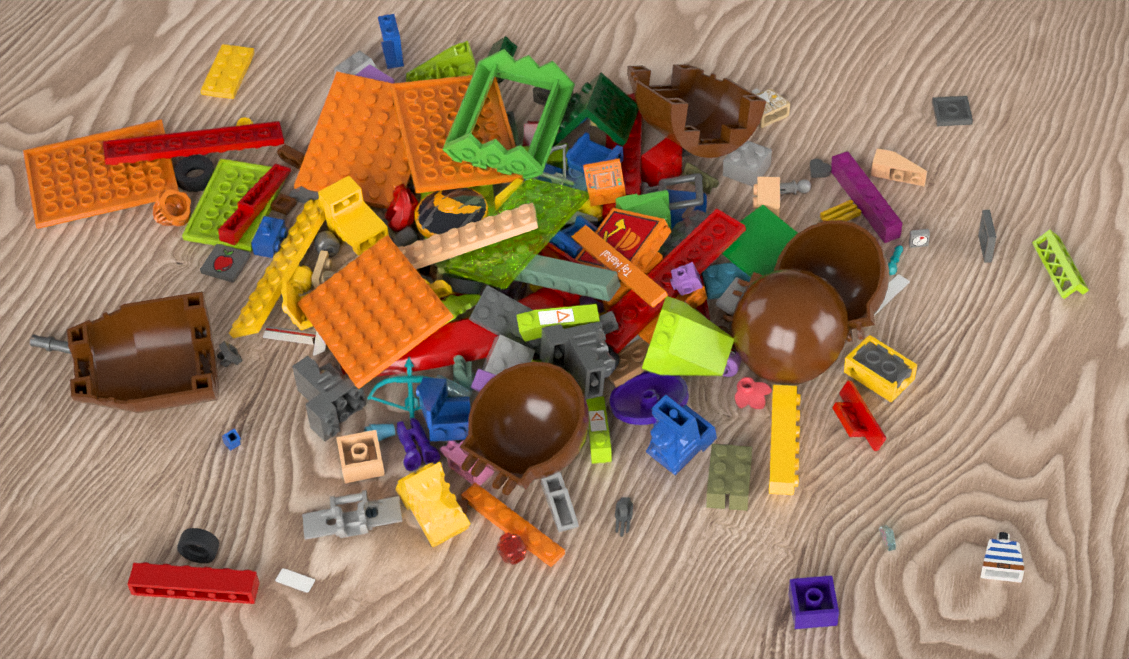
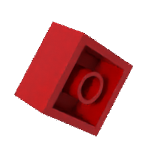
[641,137,682,187]

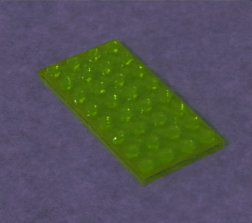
[443,178,589,289]

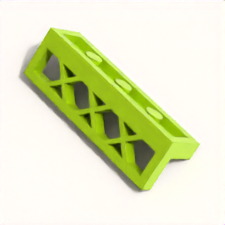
[1032,229,1089,299]

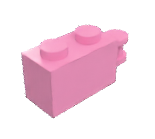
[440,440,494,486]

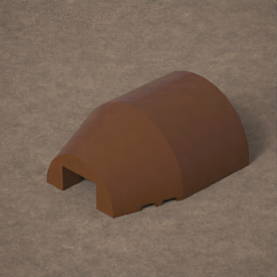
[627,64,766,158]
[67,291,219,413]

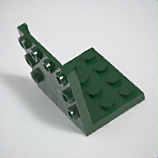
[552,72,639,147]

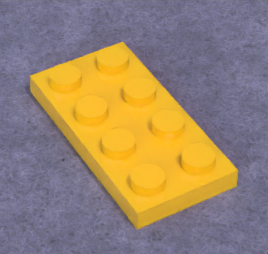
[200,44,255,99]

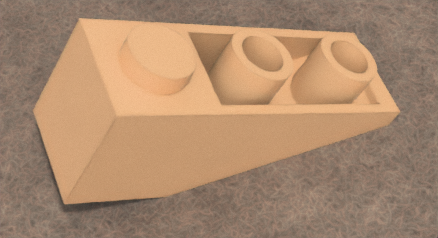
[871,148,927,186]

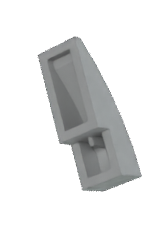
[541,472,579,532]

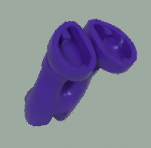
[396,417,440,471]

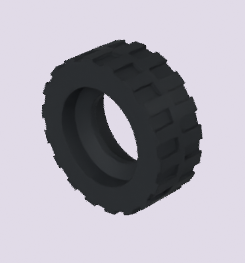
[174,154,214,192]

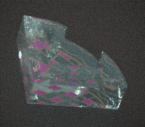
[879,525,896,551]

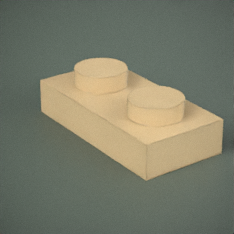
[311,250,332,290]

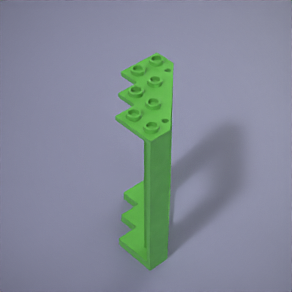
[442,49,575,180]

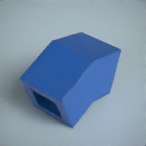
[222,428,241,451]

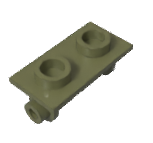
[682,162,719,195]

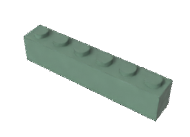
[507,251,620,301]

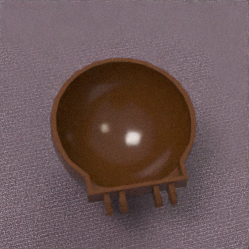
[774,220,889,343]
[718,268,848,385]
[460,362,589,496]

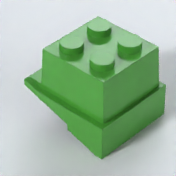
[615,190,671,230]

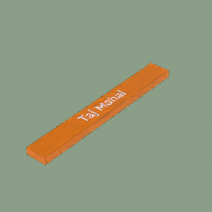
[571,225,668,307]

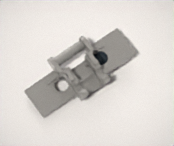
[302,490,402,540]

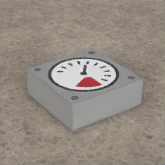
[909,229,930,248]

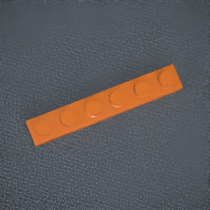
[461,482,565,567]

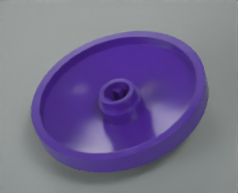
[609,371,689,425]

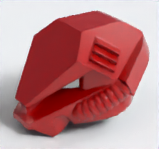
[385,183,419,232]

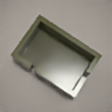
[706,444,752,511]

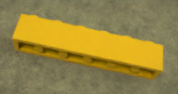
[769,385,801,495]

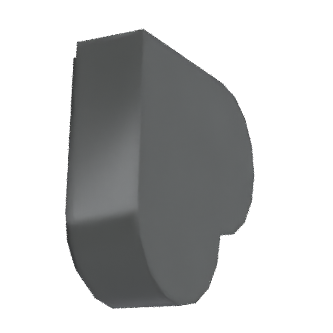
[810,158,831,178]

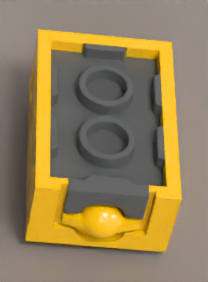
[844,335,917,402]

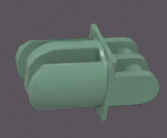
[453,355,476,392]

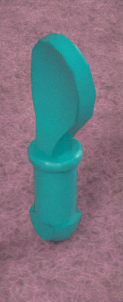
[888,245,903,275]

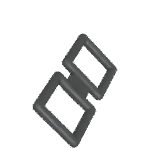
[641,173,703,211]

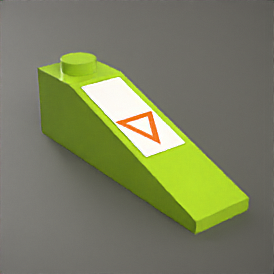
[516,304,600,342]
[586,396,612,464]

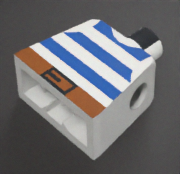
[980,532,1024,582]

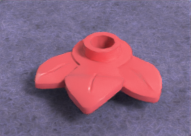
[735,377,772,409]

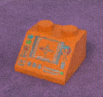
[583,158,626,207]

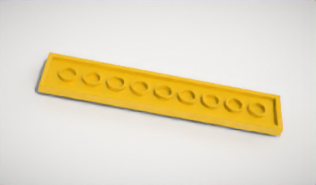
[229,199,326,339]

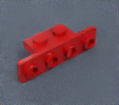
[832,380,886,451]

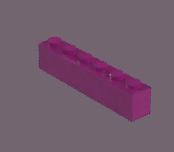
[831,151,903,244]

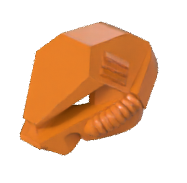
[153,189,191,226]

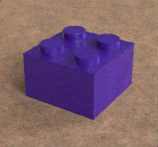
[788,575,839,629]

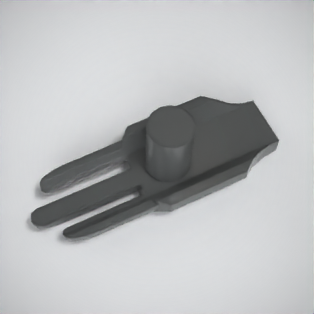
[615,497,634,537]

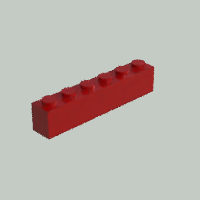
[127,562,259,604]

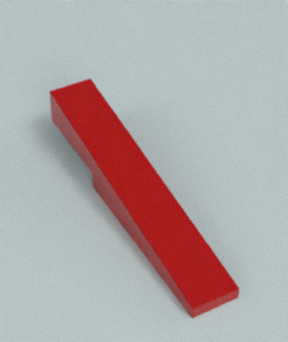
[218,163,291,246]

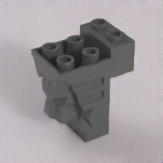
[540,322,616,399]
[292,356,366,441]

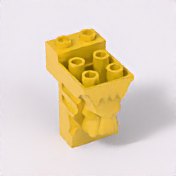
[318,176,389,256]
[396,462,470,548]

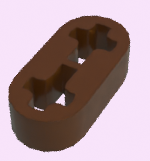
[277,144,305,170]

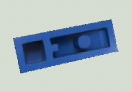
[416,377,448,428]

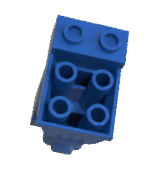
[646,395,717,476]

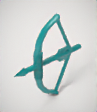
[367,357,455,418]

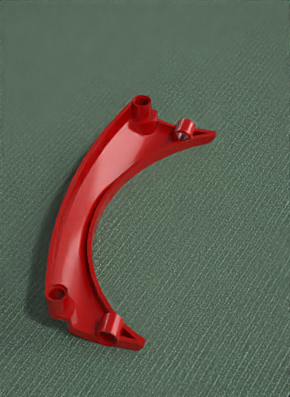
[339,287,580,377]

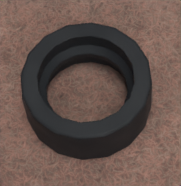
[177,528,219,563]

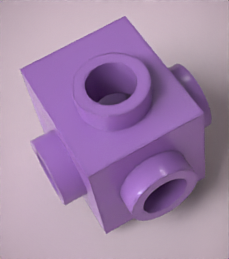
[670,262,703,296]

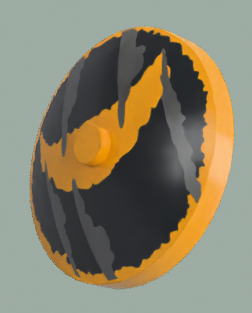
[415,188,489,238]

